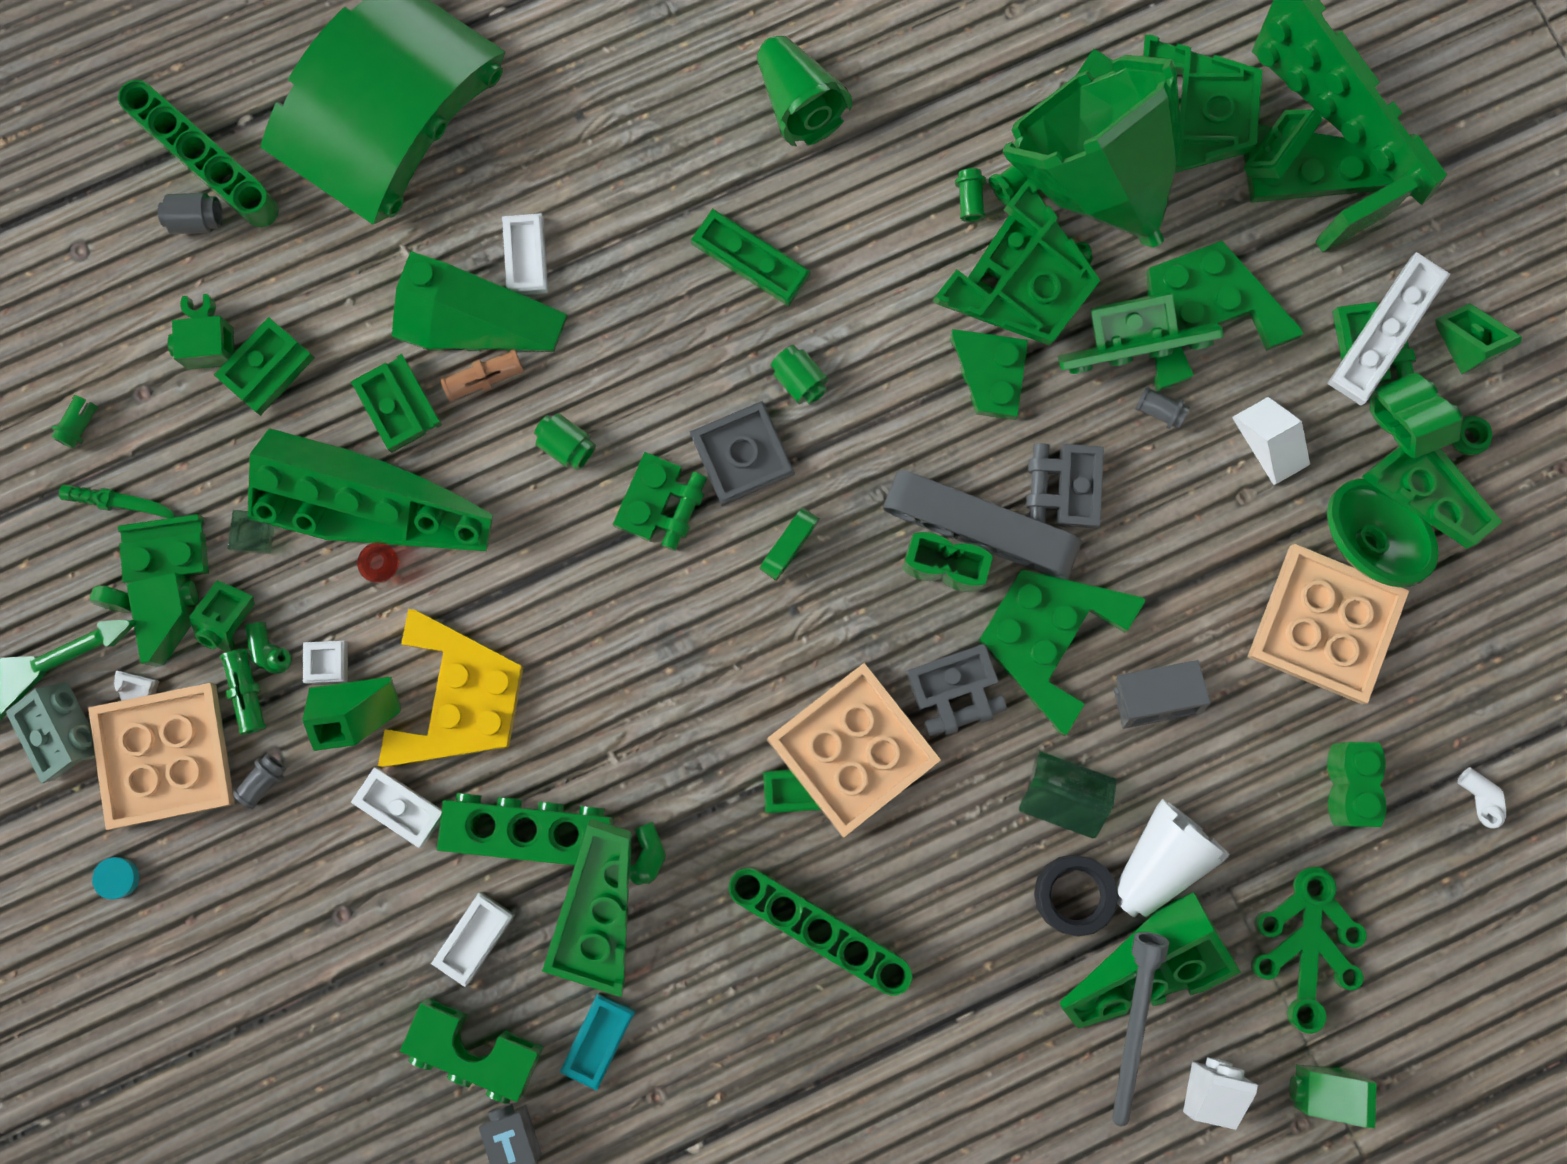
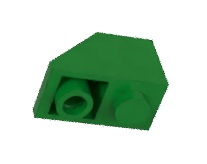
[302,677,401,751]

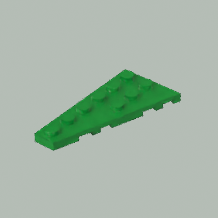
[1251,0,1448,205]

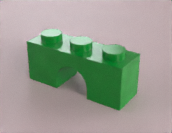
[399,998,544,1104]

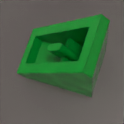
[1435,303,1522,375]

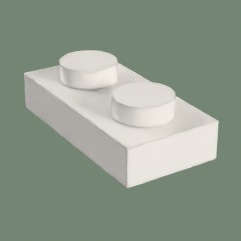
[351,767,442,848]

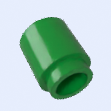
[770,345,829,405]
[534,413,596,471]

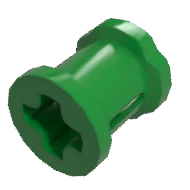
[988,165,1028,205]

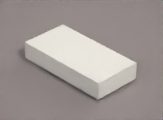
[502,213,548,295]
[431,892,515,987]

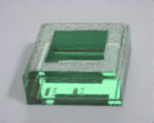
[228,510,275,554]

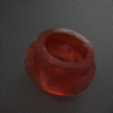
[357,542,399,583]

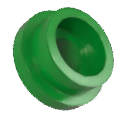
[1452,415,1492,456]

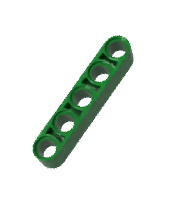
[118,80,279,228]
[729,867,912,996]

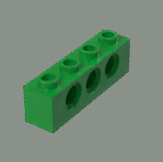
[437,793,614,866]

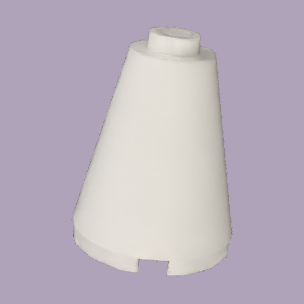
[1116,799,1230,918]

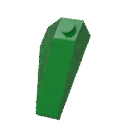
[391,251,568,352]
[1059,892,1241,1029]

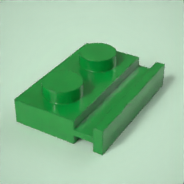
[214,317,315,416]
[350,354,442,453]
[118,514,209,584]

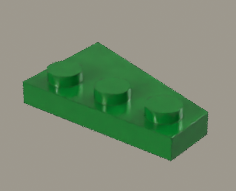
[1361,446,1502,549]

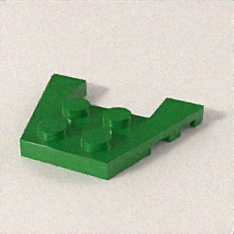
[1143,35,1263,173]
[932,179,1101,346]
[1146,241,1303,392]
[979,570,1146,736]

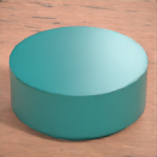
[92,857,140,900]

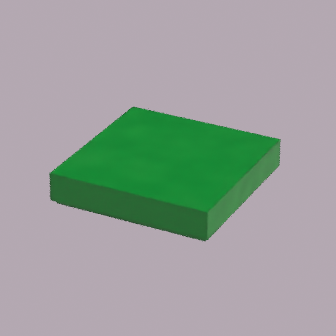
[1315,175,1418,253]

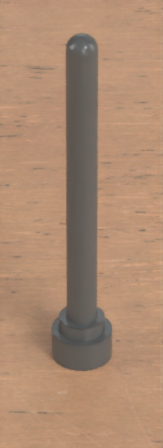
[1112,932,1169,1127]

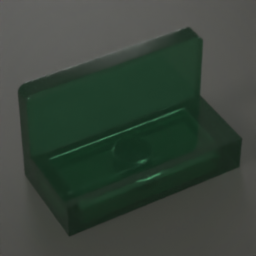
[1019,750,1117,839]

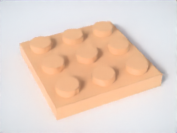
[1247,544,1409,704]
[767,663,941,838]
[88,683,235,830]

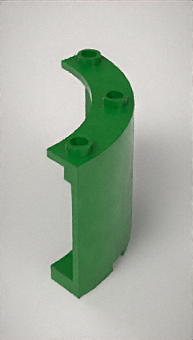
[260,0,506,225]

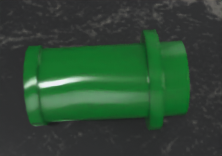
[955,168,986,222]
[51,395,99,449]

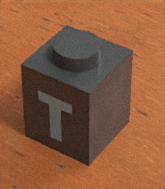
[479,1103,542,1164]

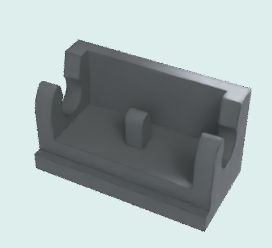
[1114,660,1211,729]

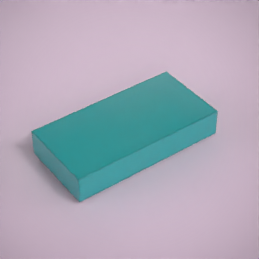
[559,993,636,1091]

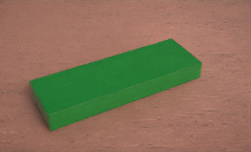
[691,208,811,307]

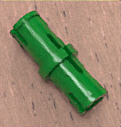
[220,649,267,735]

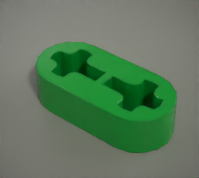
[760,507,820,581]

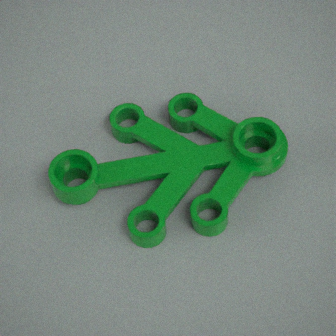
[1251,867,1367,1034]

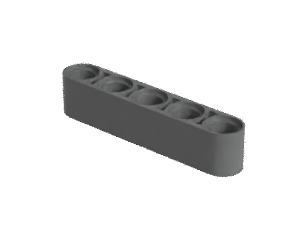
[883,470,1082,580]

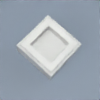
[303,641,348,684]

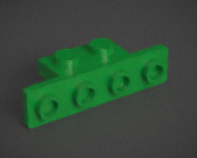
[1057,292,1224,374]

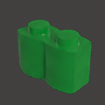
[1370,373,1463,459]
[902,532,993,592]
[1327,742,1387,827]

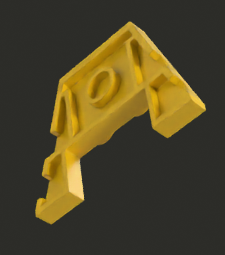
[378,609,524,767]

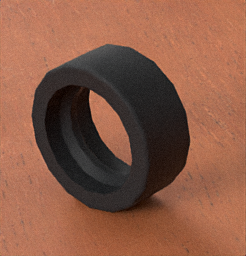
[1034,855,1118,937]

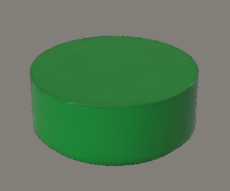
[89,585,131,613]

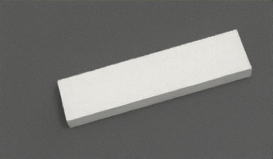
[1327,252,1450,406]

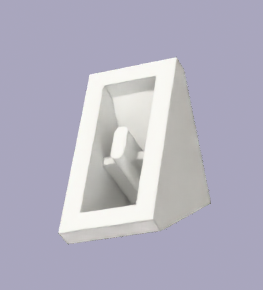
[1232,397,1310,485]

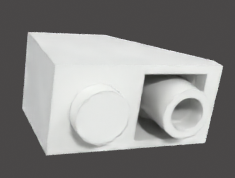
[1183,1057,1258,1130]

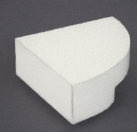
[114,671,159,701]

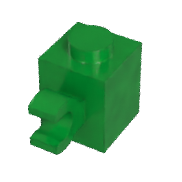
[167,294,235,370]

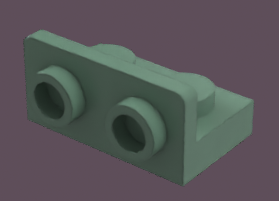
[6,683,95,784]

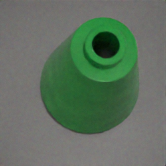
[757,36,852,146]

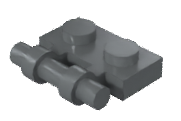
[1026,443,1104,529]
[906,644,1007,737]

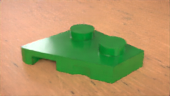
[950,329,1028,420]

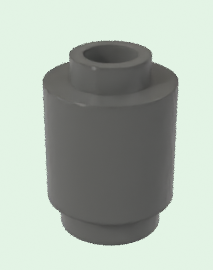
[158,193,223,234]

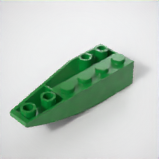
[247,428,493,551]

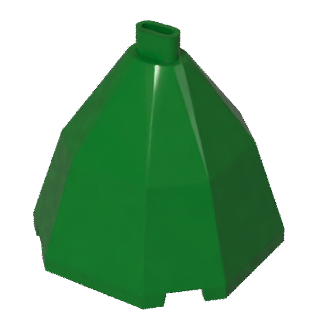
[1003,55,1182,247]

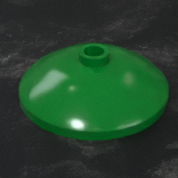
[1327,479,1439,588]

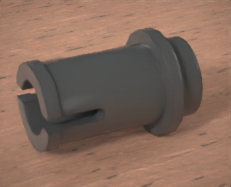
[1135,386,1190,429]
[233,754,286,809]

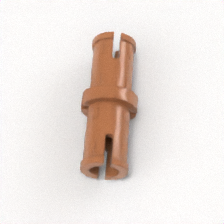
[440,349,524,402]

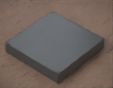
[690,401,795,506]

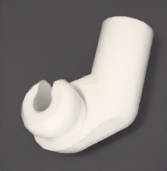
[1457,767,1506,829]

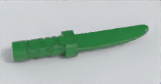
[59,484,175,518]

